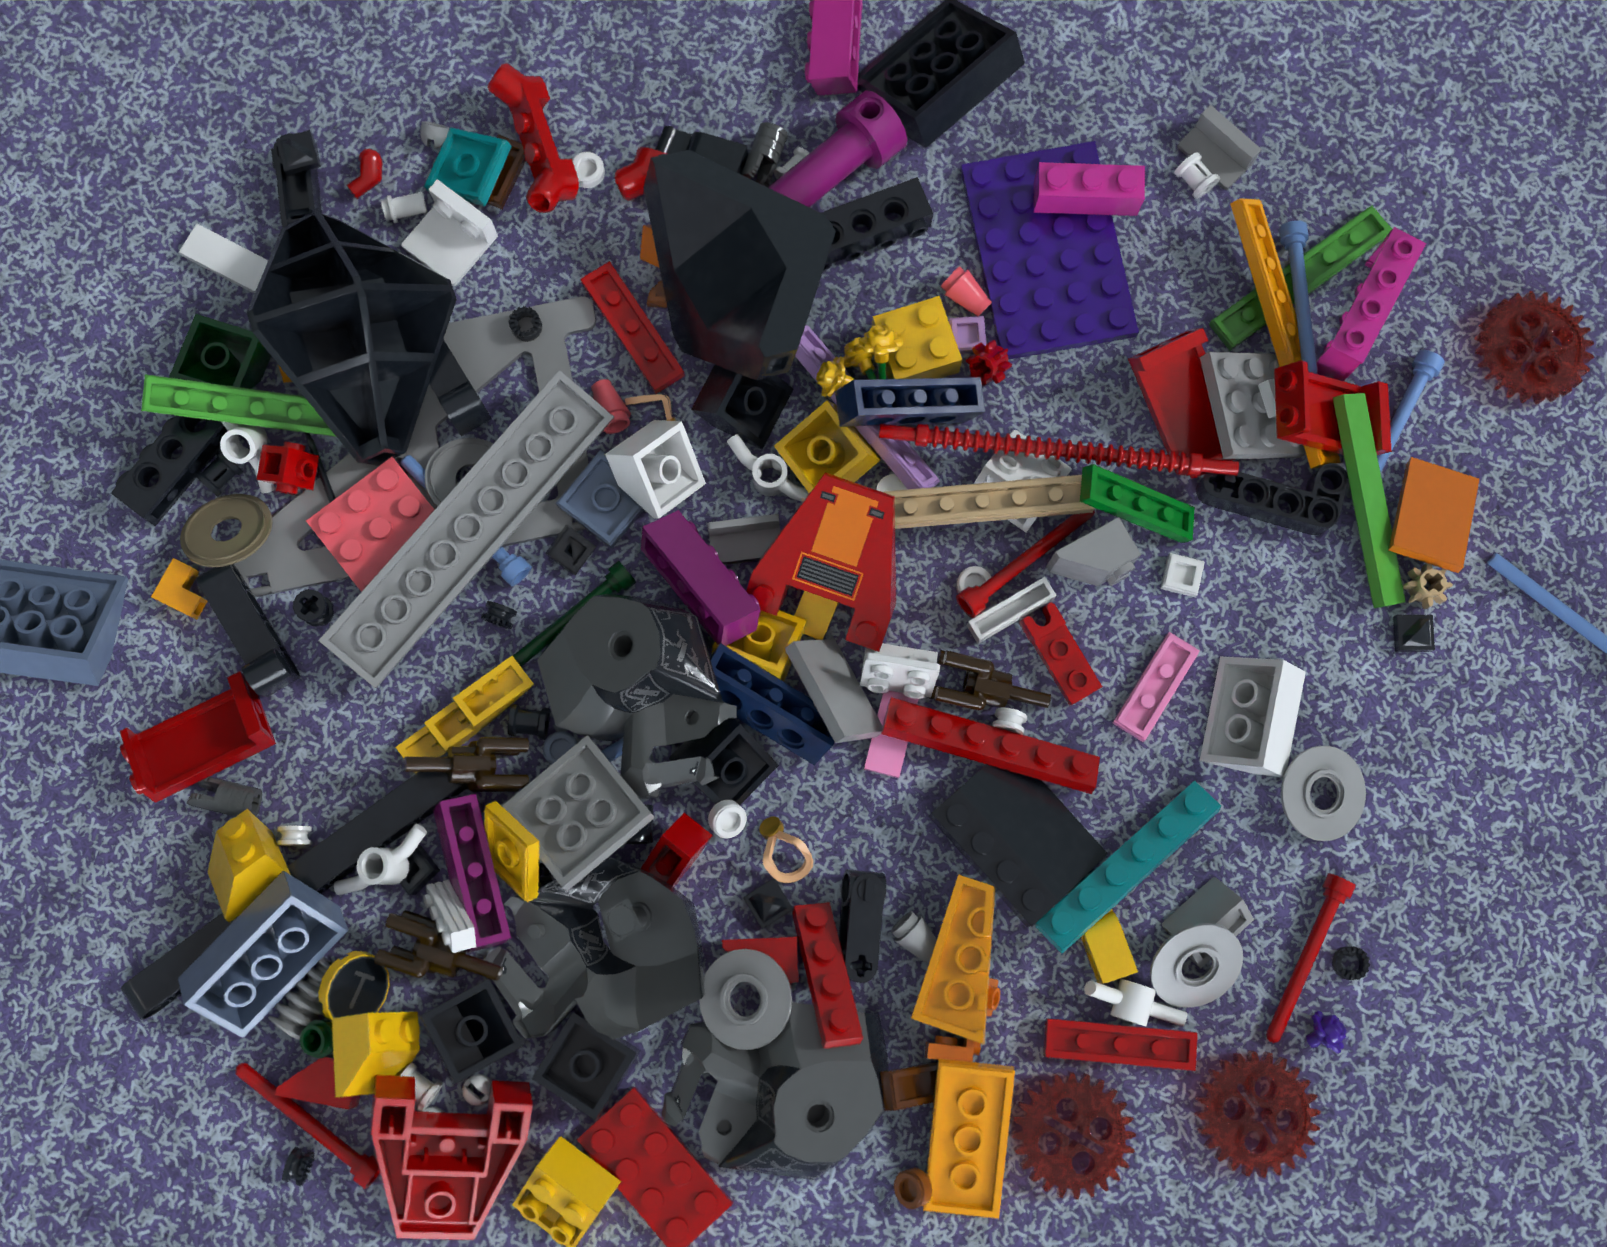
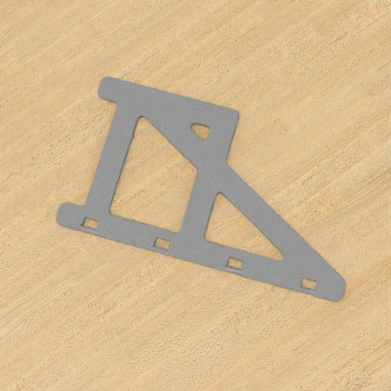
[212,296,596,597]

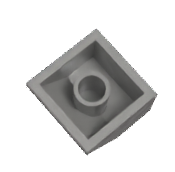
[1046,517,1141,586]

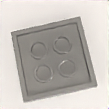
[1200,352,1306,459]
[502,735,655,891]

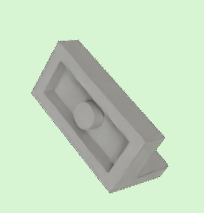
[1177,104,1262,190]
[707,514,780,565]
[1162,877,1254,969]

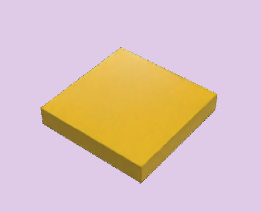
[484,801,539,903]

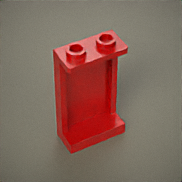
[1128,327,1235,479]
[1274,360,1392,456]
[120,671,276,803]

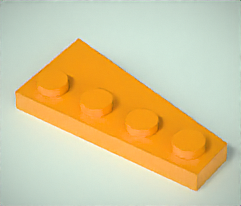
[911,874,995,1045]

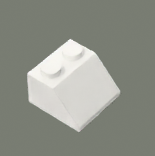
[605,420,706,519]

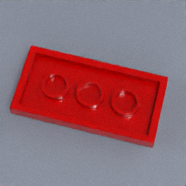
[577,1087,733,1247]

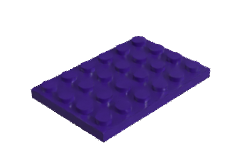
[960,141,1139,360]

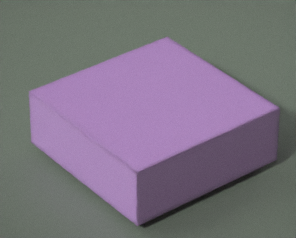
[949,316,986,354]

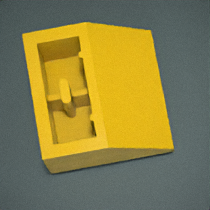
[512,1136,621,1247]

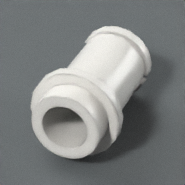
[381,191,427,223]

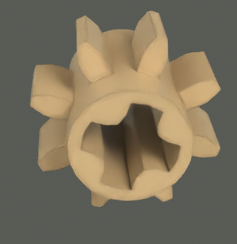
[1403,563,1453,609]

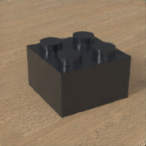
[531,1010,641,1120]

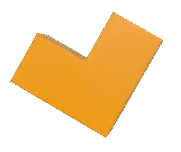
[151,558,208,620]

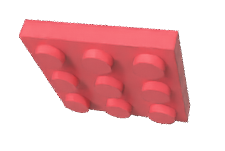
[306,457,434,592]

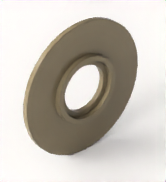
[180,494,273,567]

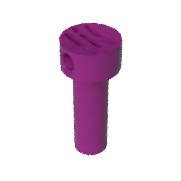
[768,90,907,207]

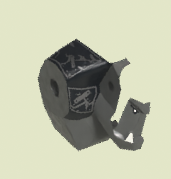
[537,594,737,799]
[483,857,705,1040]
[661,1002,889,1180]

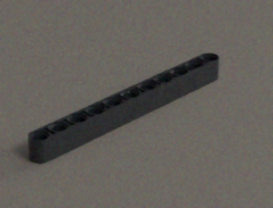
[121,752,468,1020]

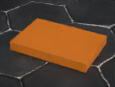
[1388,457,1480,573]

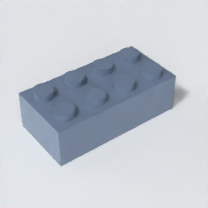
[178,870,348,1038]

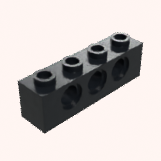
[821,177,933,271]
[111,416,227,526]

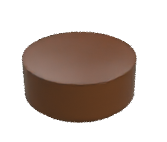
[894,1167,932,1209]

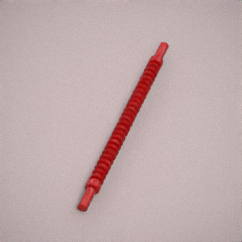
[879,424,1239,476]

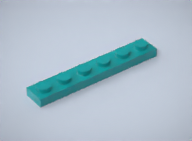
[1036,781,1222,954]

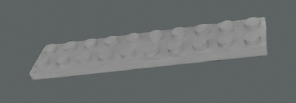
[318,370,614,688]

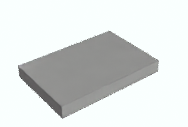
[785,639,883,743]

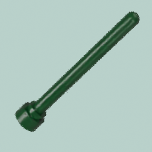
[513,560,636,667]

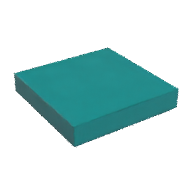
[424,127,512,206]

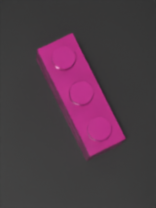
[805,0,863,95]
[1033,162,1145,216]

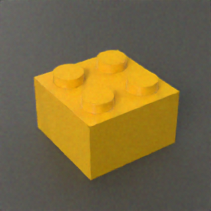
[872,296,962,379]

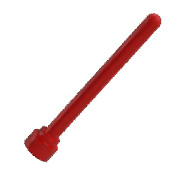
[956,509,1095,618]
[1266,873,1356,1043]
[235,1063,381,1190]

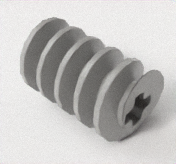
[268,957,333,1040]

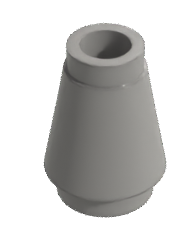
[891,911,937,965]

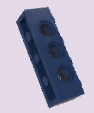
[835,377,985,427]
[709,643,834,765]

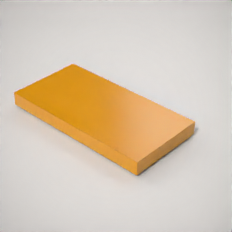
[923,1058,1015,1219]

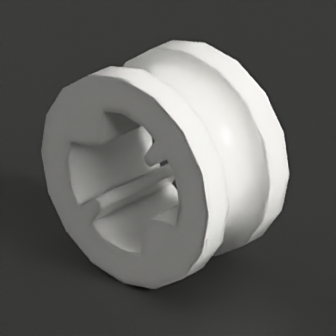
[992,707,1027,735]
[277,826,312,846]

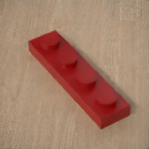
[580,261,685,394]
[792,902,863,1049]
[1043,1018,1198,1071]

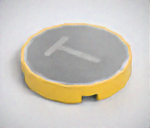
[318,951,390,1021]

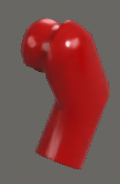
[346,149,383,199]

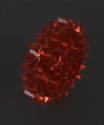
[1474,291,1594,404]
[1194,1050,1321,1178]
[1011,1071,1136,1200]

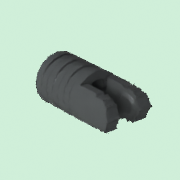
[741,122,788,187]
[186,777,263,817]

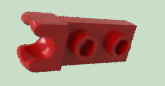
[1019,602,1103,706]

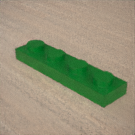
[1080,464,1195,543]

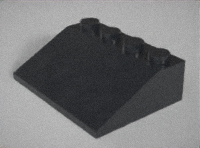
[857,0,1025,148]
[929,764,1108,927]

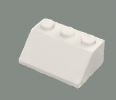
[1200,656,1306,777]

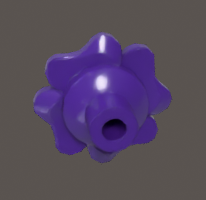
[1306,1010,1347,1054]

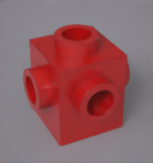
[256,442,319,495]

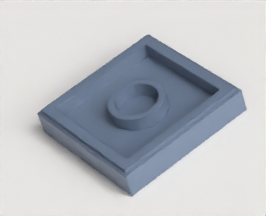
[556,450,644,549]

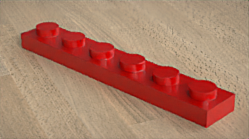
[881,697,1100,794]

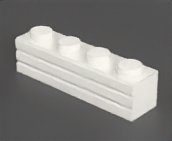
[966,577,1057,644]
[424,879,476,953]

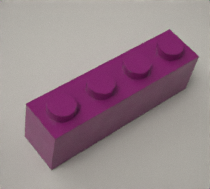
[641,510,760,646]
[433,794,511,953]

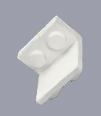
[402,179,498,286]
[974,430,1071,533]
[860,643,940,699]

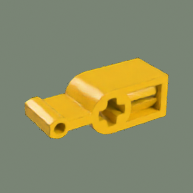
[1066,891,1138,984]

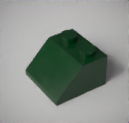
[169,314,271,389]

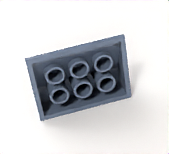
[0,559,128,686]

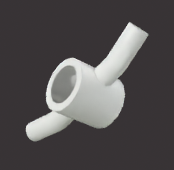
[220,421,275,493]
[727,434,809,501]
[334,824,427,895]
[1084,979,1187,1027]

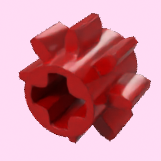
[966,340,1012,386]

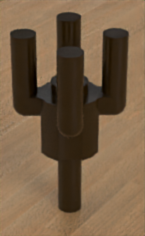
[929,650,1051,710]
[404,737,529,792]
[374,910,503,981]

